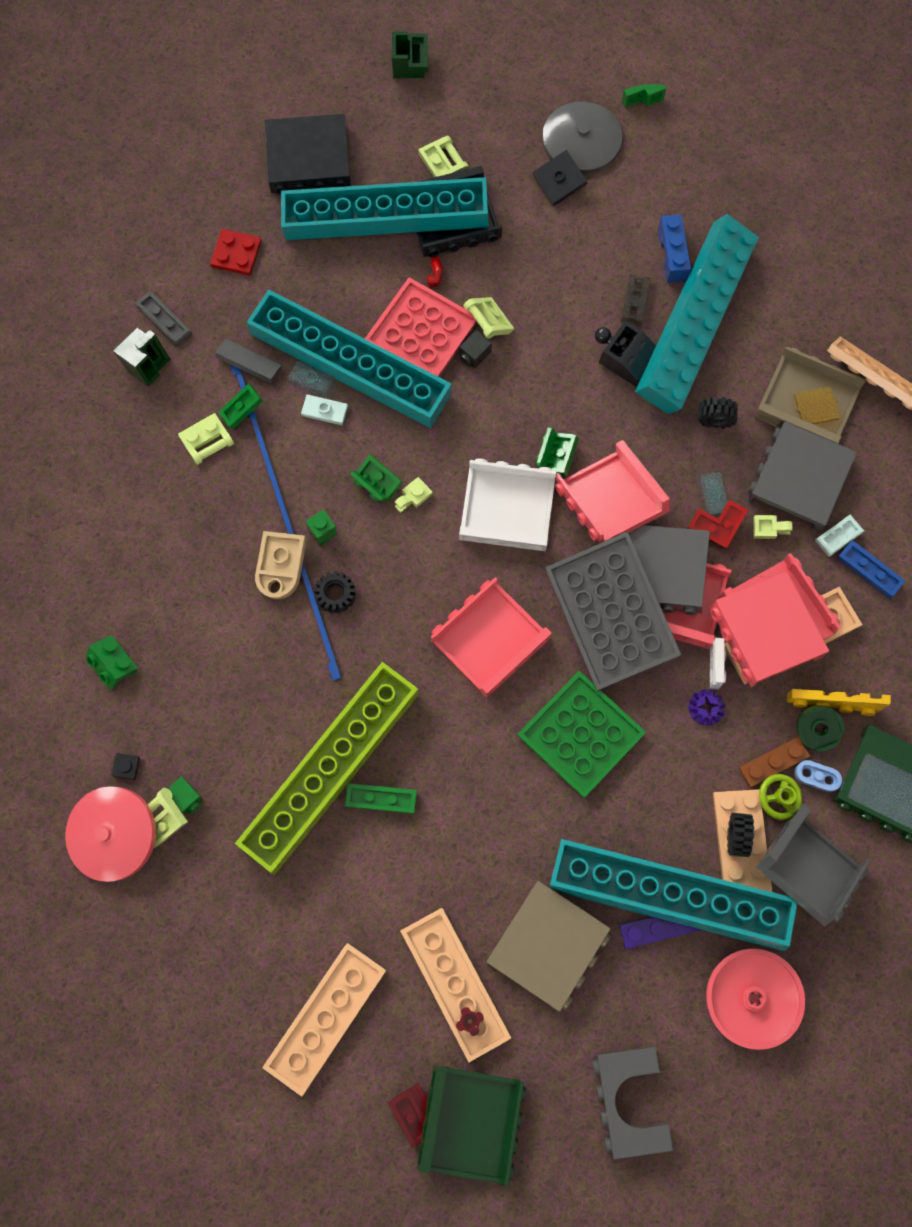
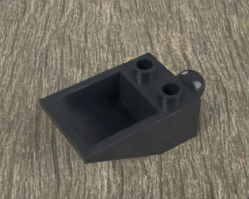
[595,320,656,387]

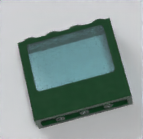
[832,724,912,844]

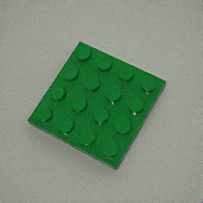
[517,671,646,799]

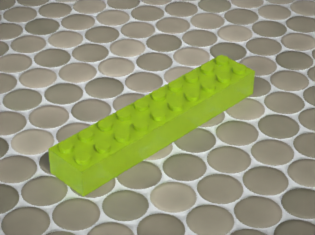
[235,662,419,875]

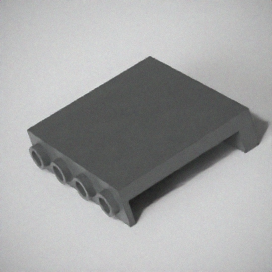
[747,421,857,532]
[629,525,710,615]
[756,804,870,927]

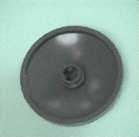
[542,102,622,174]

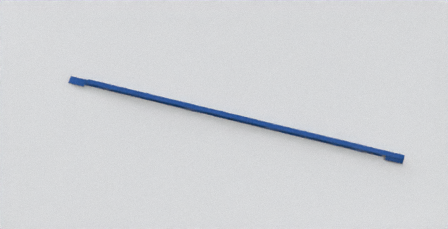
[230,365,341,681]

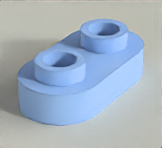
[795,760,842,792]

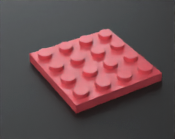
[365,277,478,377]

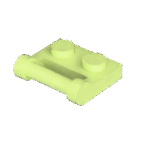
[418,136,470,177]
[464,297,514,339]
[178,413,234,465]
[148,788,187,848]

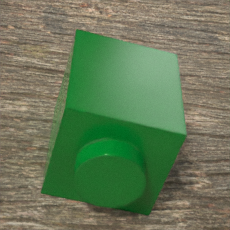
[305,510,338,546]
[168,776,203,815]

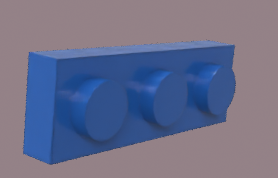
[837,540,905,599]

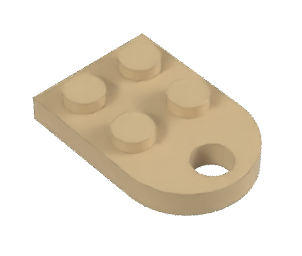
[255,531,307,599]

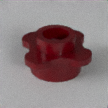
[456,1007,484,1036]

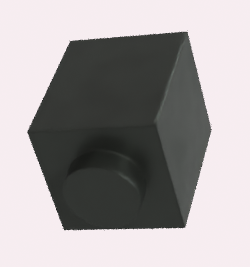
[459,330,492,368]

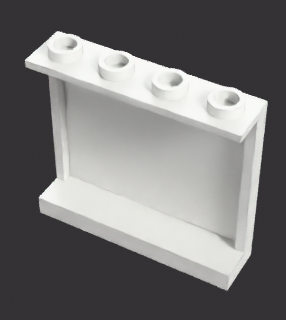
[459,459,556,551]

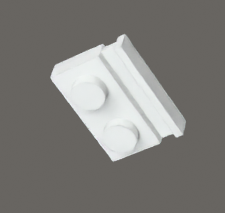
[710,638,726,690]

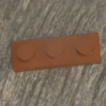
[738,736,810,788]

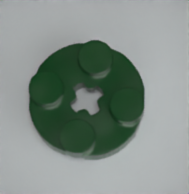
[797,705,845,752]

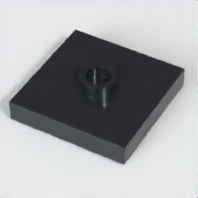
[532,150,588,206]

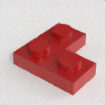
[688,500,748,549]

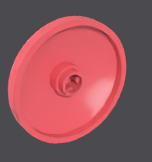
[65,787,156,882]
[706,949,805,1050]

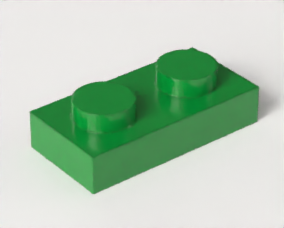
[218,383,264,429]

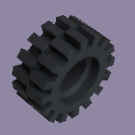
[698,397,738,429]
[315,571,356,614]
[727,813,754,857]

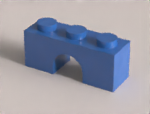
[658,214,691,283]

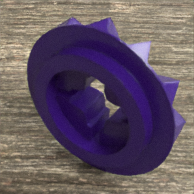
[689,689,725,726]

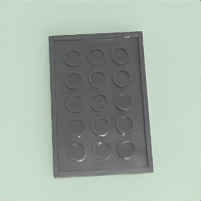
[545,531,682,691]

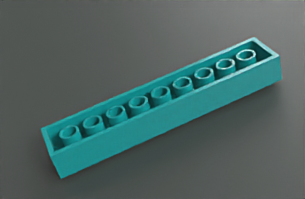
[281,177,489,240]
[635,214,759,414]
[247,290,452,428]
[550,839,797,951]

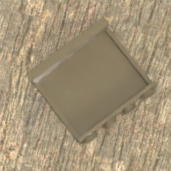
[754,347,866,444]
[486,881,611,1012]

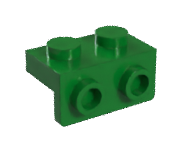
[536,427,579,477]
[350,454,404,502]
[85,635,138,690]

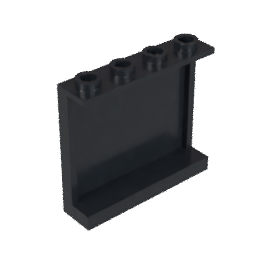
[264,114,351,195]
[416,166,502,257]

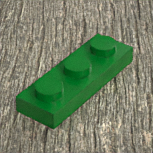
[345,783,417,814]

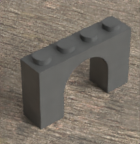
[592,1046,673,1160]

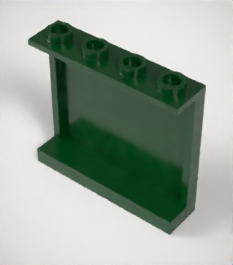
[416,1065,526,1187]

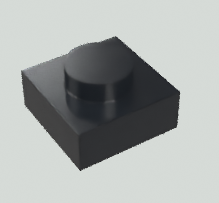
[111,753,140,780]

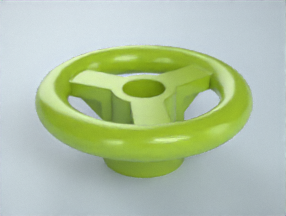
[759,774,802,820]

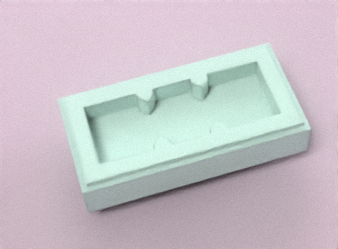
[301,395,348,426]
[815,515,864,557]

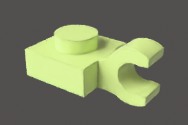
[395,477,433,513]
[753,515,792,539]

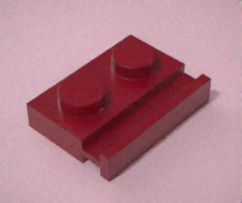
[387,1083,428,1148]

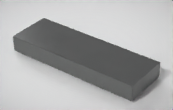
[135,291,192,346]
[215,339,281,384]

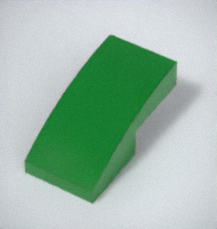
[621,84,666,107]

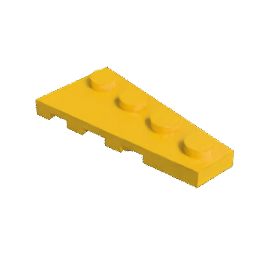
[787,689,891,716]

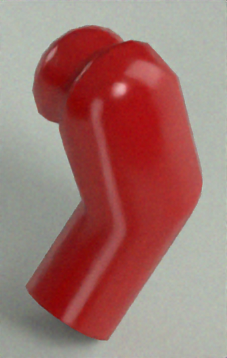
[427,257,443,287]

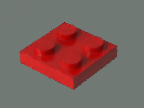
[210,229,262,276]

